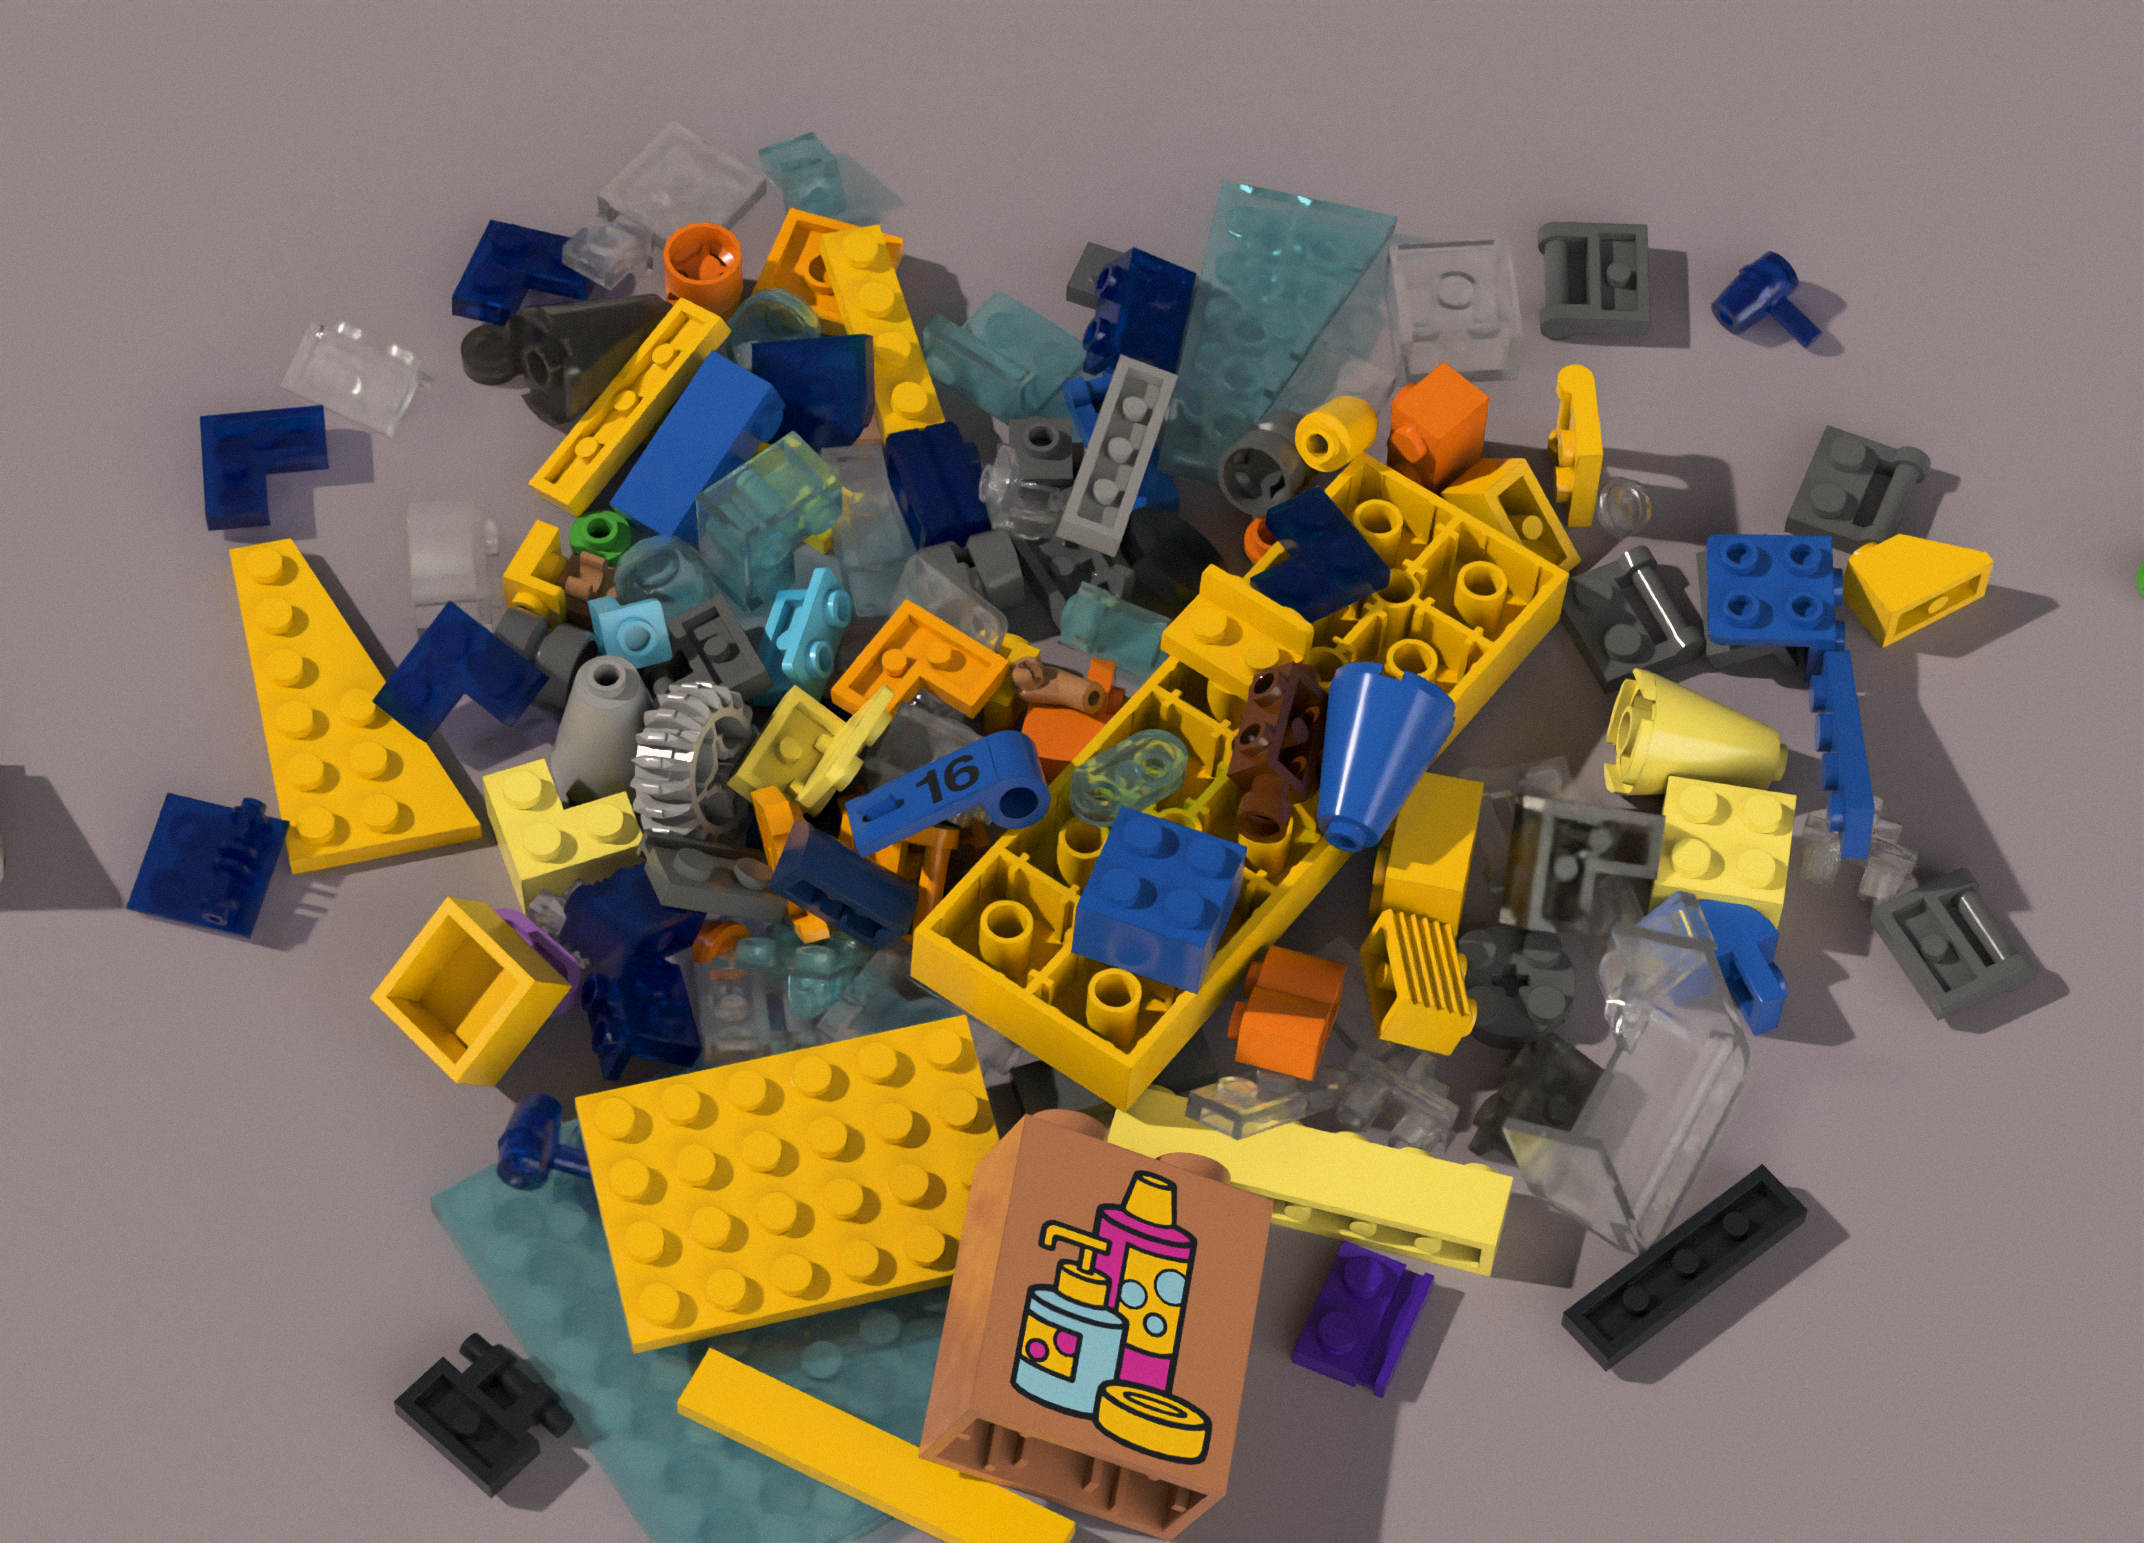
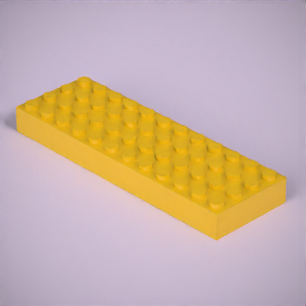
[910,451,1570,1113]

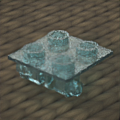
[712,923,888,1019]

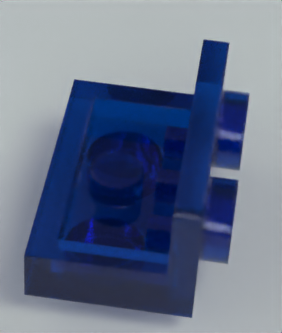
[1082,247,1197,376]
[581,949,703,1082]

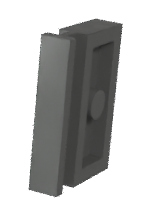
[636,830,788,924]

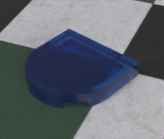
[751,334,875,463]

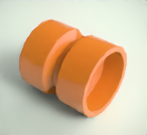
[663,222,745,329]

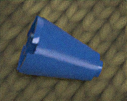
[1316,662,1456,852]

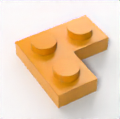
[830,599,1010,727]

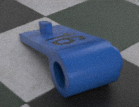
[845,730,1051,858]

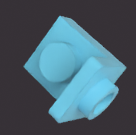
[587,595,672,669]

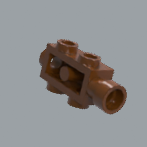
[1226,661,1329,844]

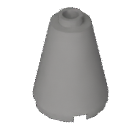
[551,655,653,815]

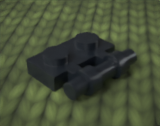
[394,1333,574,1499]

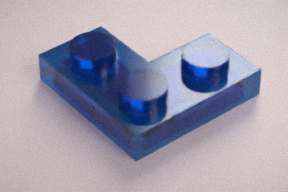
[452,219,605,328]
[200,405,329,531]
[1250,485,1391,623]
[372,600,550,743]

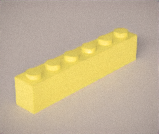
[1107,1084,1513,1277]

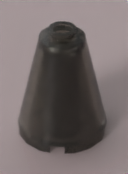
[504,293,673,427]

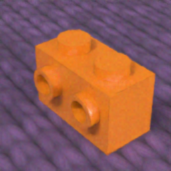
[1386,362,1490,498]

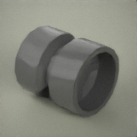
[1217,410,1320,517]
[917,527,1025,625]
[484,606,600,710]

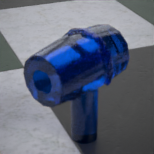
[1711,251,1823,349]
[497,1092,592,1191]

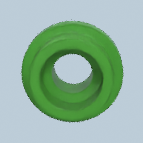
[569,510,632,567]

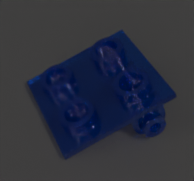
[126,793,290,939]

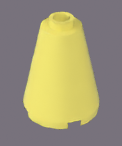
[1604,668,1788,796]

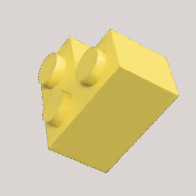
[482,758,649,920]

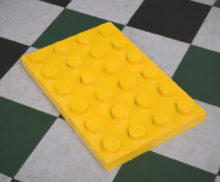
[575,1014,1000,1354]

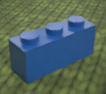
[609,350,786,558]

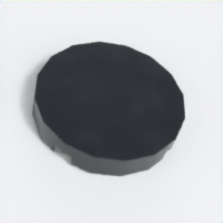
[1120,507,1231,609]

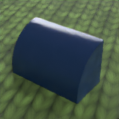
[768,820,918,951]

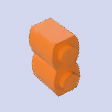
[1227,945,1348,1081]

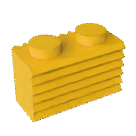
[1359,909,1477,1056]

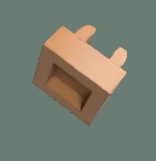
[555,551,630,632]

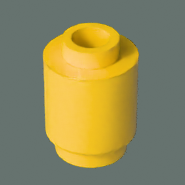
[1295,396,1378,472]

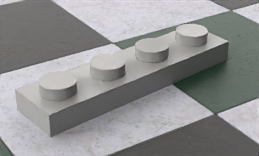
[1056,354,1178,557]

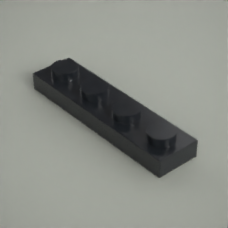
[1561,1164,1808,1372]

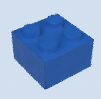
[1071,805,1247,994]

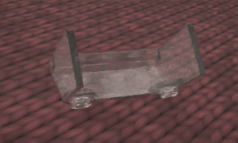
[1502,922,1751,1256]

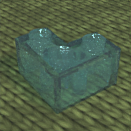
[695,430,842,615]

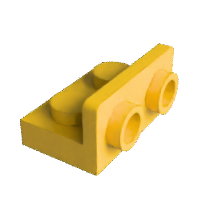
[1160,564,1314,702]

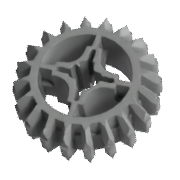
[630,680,759,844]

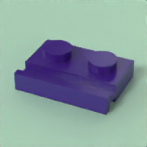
[1292,1240,1435,1398]

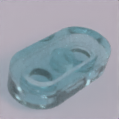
[1069,729,1188,827]

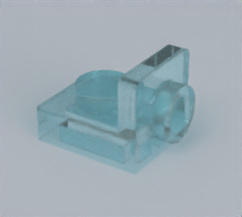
[758,131,847,218]

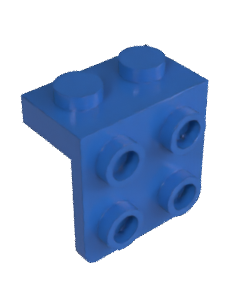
[1706,534,1845,682]

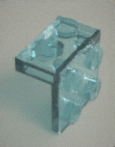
[923,292,1090,426]

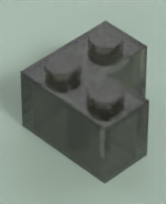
[1499,793,1666,937]

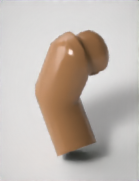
[1009,656,1105,714]

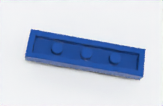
[1809,650,1875,859]

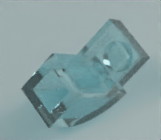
[1058,581,1173,680]

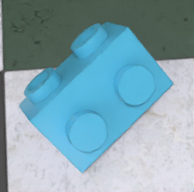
[749,567,854,707]

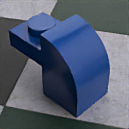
[1650,899,1788,1036]

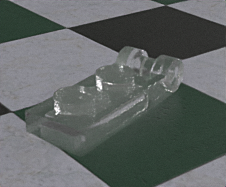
[1185,1064,1350,1140]

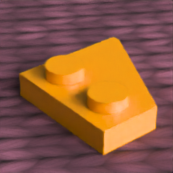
[750,785,830,944]

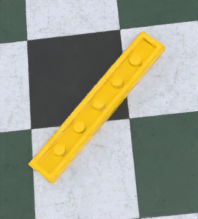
[676,1348,1076,1543]

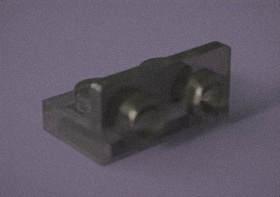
[1468,1031,1613,1187]

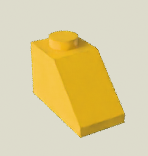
[1440,458,1582,572]
[1843,534,1994,648]

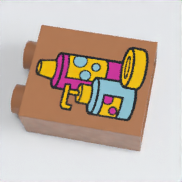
[918,1109,1274,1541]

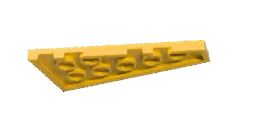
[229,538,483,875]

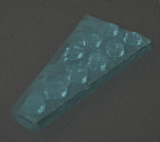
[1157,180,1398,484]

